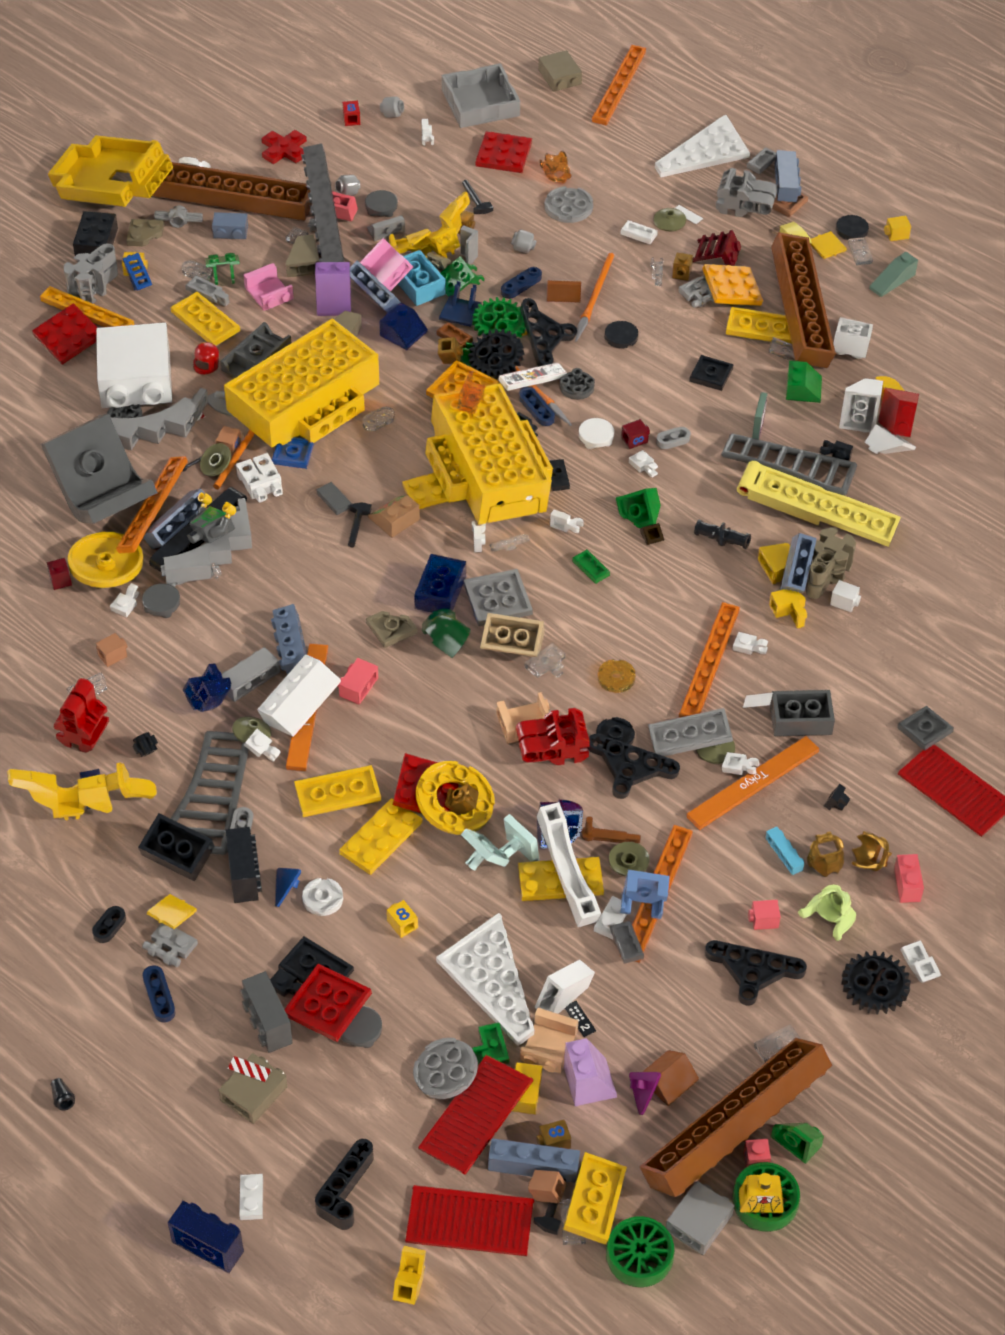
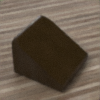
[640,523,665,545]

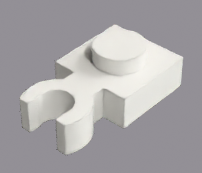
[722,752,759,775]

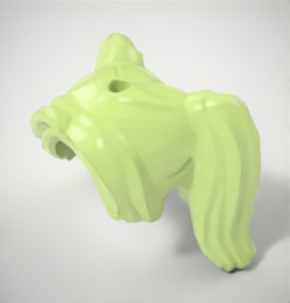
[798,884,856,941]

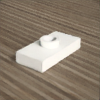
[621,220,658,244]

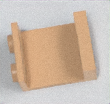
[496,692,549,744]
[520,1008,578,1074]

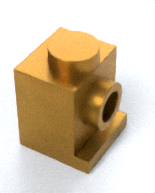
[445,784,479,815]

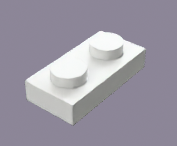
[594,896,627,939]
[240,1174,263,1220]

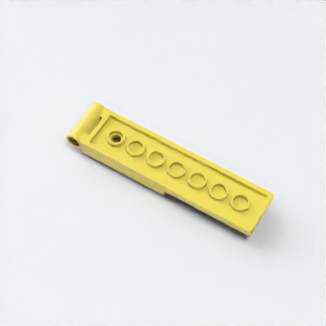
[737,461,901,547]

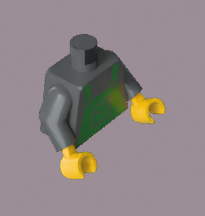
[187,492,236,544]

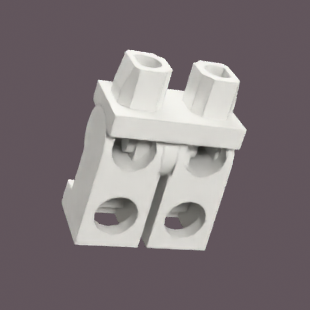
[236,453,283,503]

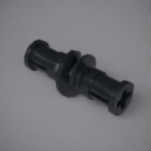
[694,519,751,549]

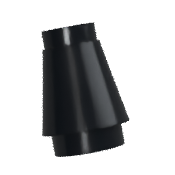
[50,1078,75,1111]

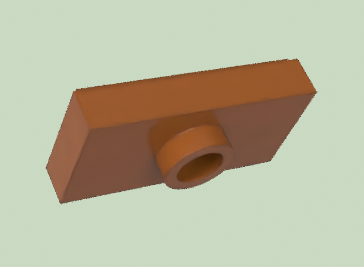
[436,322,473,348]

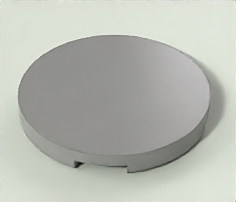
[544,186,593,223]
[413,1038,478,1099]

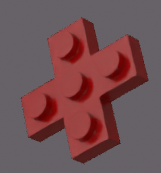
[261,130,307,164]

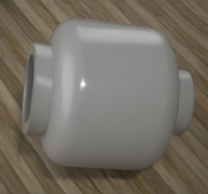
[380,96,404,118]
[335,175,360,196]
[511,229,537,254]

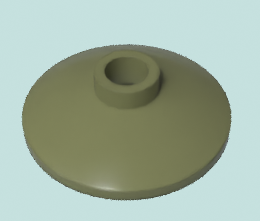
[654,208,686,232]
[200,443,231,477]
[232,716,271,743]
[696,741,735,764]
[609,842,650,876]

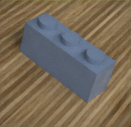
[780,533,817,593]

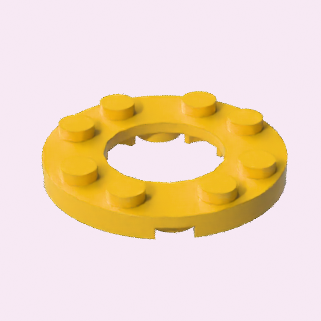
[416,761,495,835]

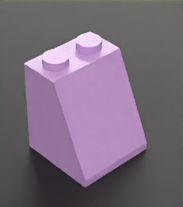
[564,1038,617,1106]

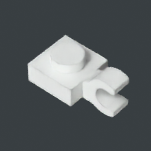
[422,119,434,145]
[629,450,658,477]
[550,510,583,533]
[472,521,486,552]
[110,583,139,618]
[733,632,768,655]
[244,729,281,762]

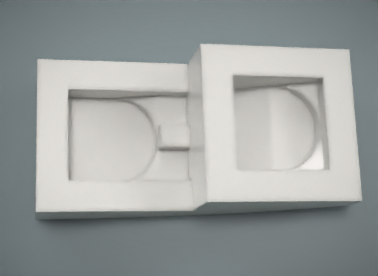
[901,940,941,983]

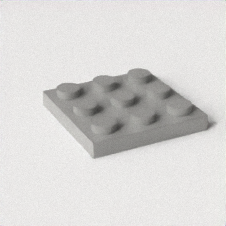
[464,569,533,626]

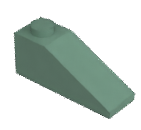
[869,252,918,297]

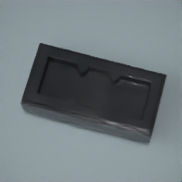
[549,459,570,491]

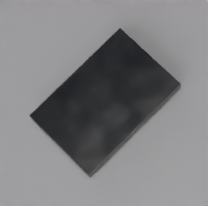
[278,936,354,984]

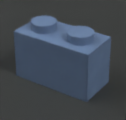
[212,212,248,239]

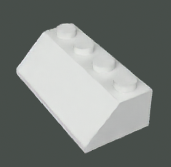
[257,655,341,737]

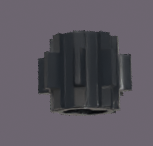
[133,732,158,757]

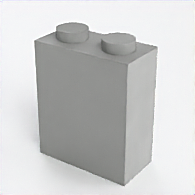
[666,1181,735,1255]

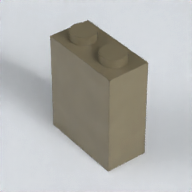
[538,50,582,92]
[219,1053,287,1124]

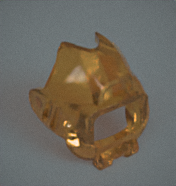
[539,150,572,184]

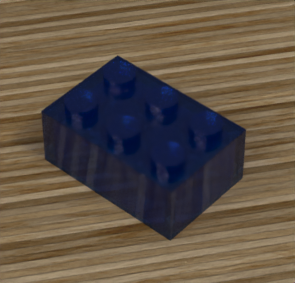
[414,554,467,613]
[168,1200,244,1273]

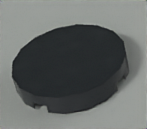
[836,215,869,241]
[605,321,639,349]
[596,717,635,752]

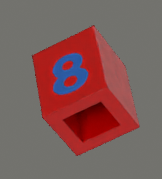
[342,100,361,126]

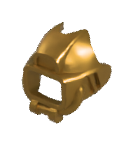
[807,831,844,877]
[851,831,892,871]

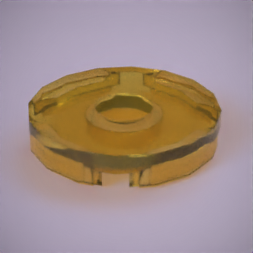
[597,659,636,693]

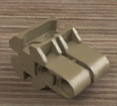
[806,527,856,599]

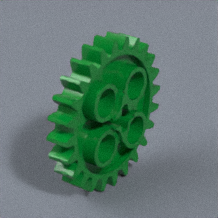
[472,297,526,338]

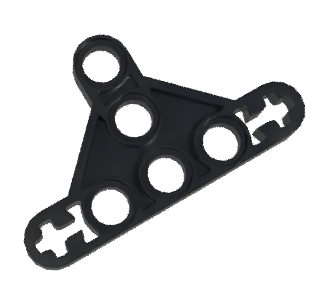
[520,298,577,367]
[587,734,680,799]
[705,940,807,1006]

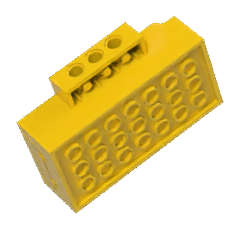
[224,318,379,447]
[425,383,553,525]

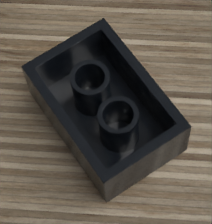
[73,211,118,256]
[138,813,215,882]
[225,827,262,903]

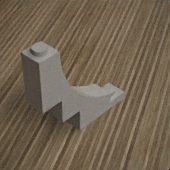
[98,388,208,451]
[161,498,252,584]

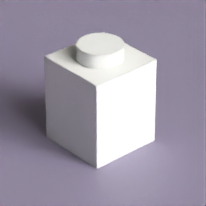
[830,580,861,612]

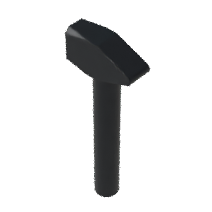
[462,180,493,214]
[348,502,372,548]
[533,1178,566,1235]

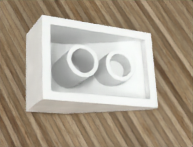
[833,317,873,359]

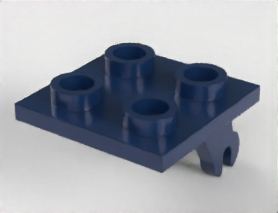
[439,281,482,327]

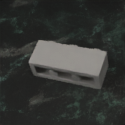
[219,647,280,702]

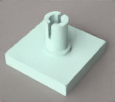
[499,814,540,862]
[461,829,510,871]

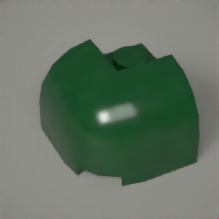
[422,609,471,658]

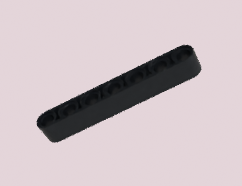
[149,487,247,573]

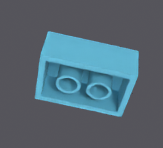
[398,250,446,306]

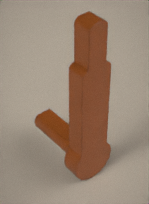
[581,816,641,843]

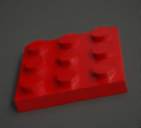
[475,131,532,173]
[32,303,98,365]
[392,753,459,814]
[284,964,372,1042]

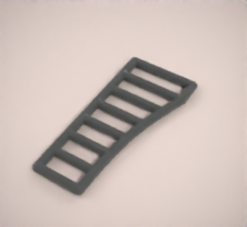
[721,433,857,496]
[170,731,249,855]

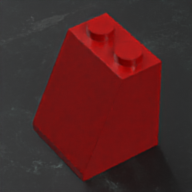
[878,387,920,437]

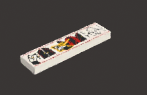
[499,363,567,391]

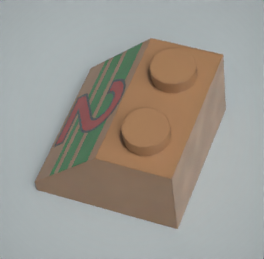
[368,495,420,538]

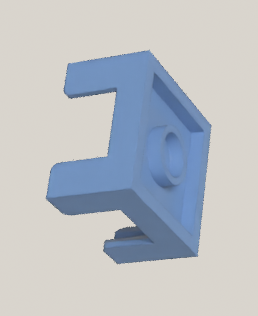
[620,870,669,919]

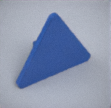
[275,868,301,907]

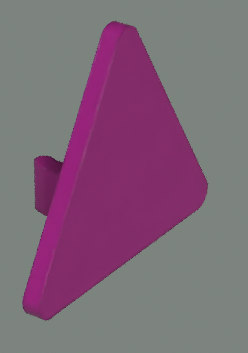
[629,1072,661,1115]

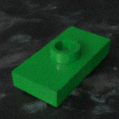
[572,549,610,584]

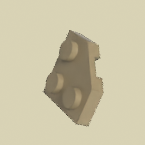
[127,219,164,247]
[366,611,418,648]

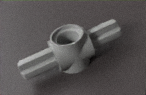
[154,205,203,228]

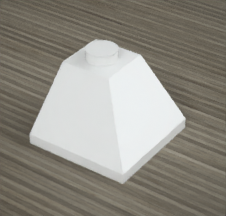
[865,424,916,454]

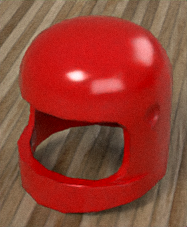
[193,342,219,375]

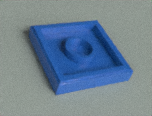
[272,437,314,469]

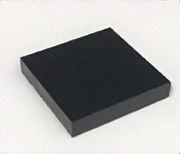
[689,355,734,391]

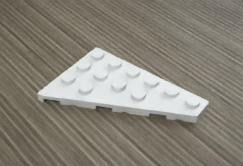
[655,115,750,177]
[436,913,535,1046]

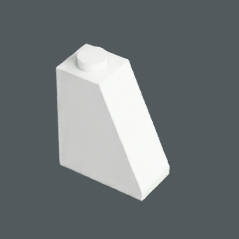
[535,960,595,1014]

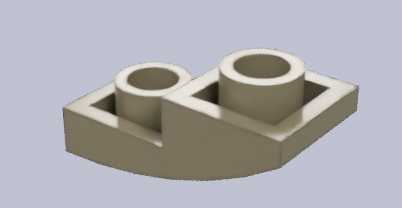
[427,252,452,269]

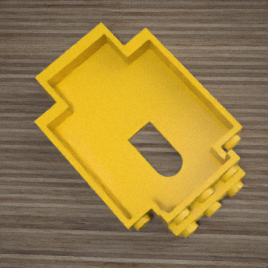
[48,135,173,207]

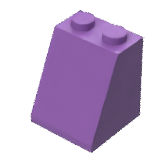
[315,262,351,316]

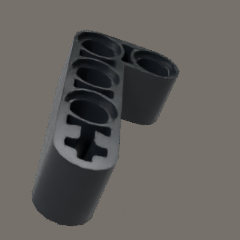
[315,1139,374,1230]

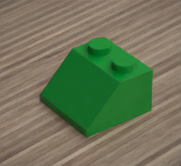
[786,361,822,403]

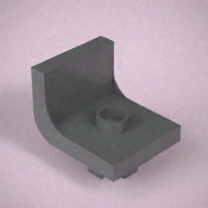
[40,414,158,524]

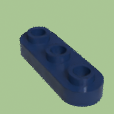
[501,267,542,299]
[519,387,555,426]
[142,965,176,1023]

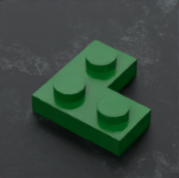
[472,1023,510,1065]

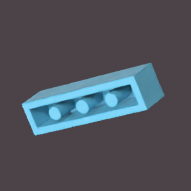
[765,827,804,875]

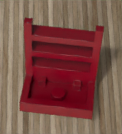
[692,230,741,266]

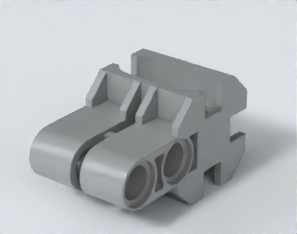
[716,168,778,217]
[64,244,118,304]

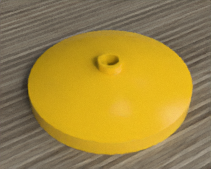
[68,532,143,588]

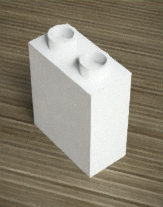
[97,323,172,408]

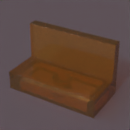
[458,371,486,414]

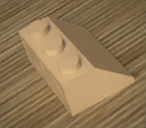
[480,613,544,657]

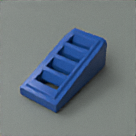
[122,253,152,291]

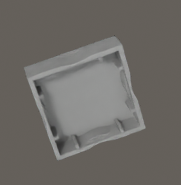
[442,63,520,128]

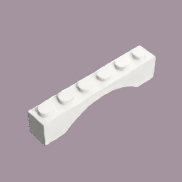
[537,802,601,927]

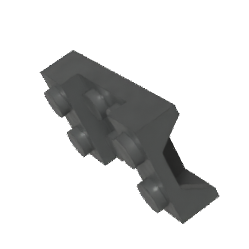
[220,322,292,378]

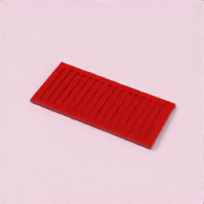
[898,744,1005,837]
[418,1055,534,1175]
[405,1185,535,1256]

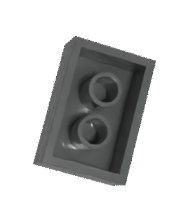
[770,690,835,736]
[240,971,293,1053]

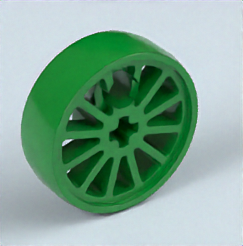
[732,1162,801,1232]
[606,1216,675,1288]

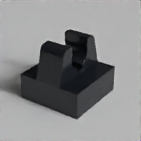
[824,783,850,811]

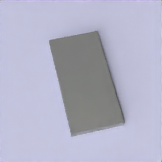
[648,708,733,756]

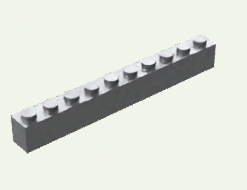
[301,143,344,262]

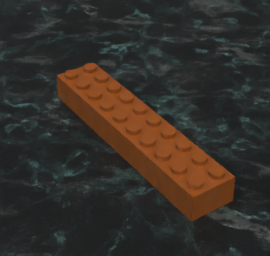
[152,162,313,221]
[771,232,836,368]
[639,1038,833,1197]

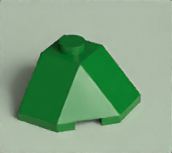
[616,488,661,528]
[771,1123,824,1164]

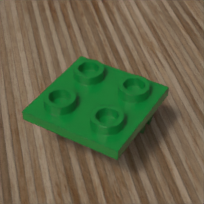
[205,253,240,285]
[440,256,485,297]

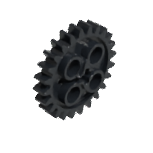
[468,329,525,380]
[841,951,911,1015]

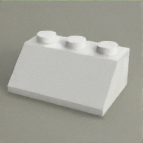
[839,378,883,433]

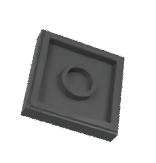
[898,706,954,751]

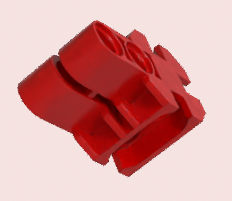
[54,678,110,753]
[515,708,590,765]

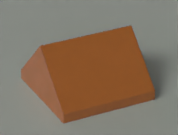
[547,280,581,303]
[643,1050,699,1106]

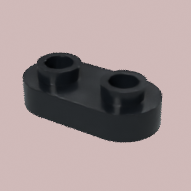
[92,906,126,943]

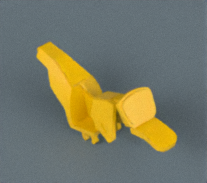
[389,192,470,258]
[7,762,157,820]

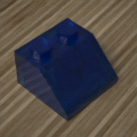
[379,302,428,350]

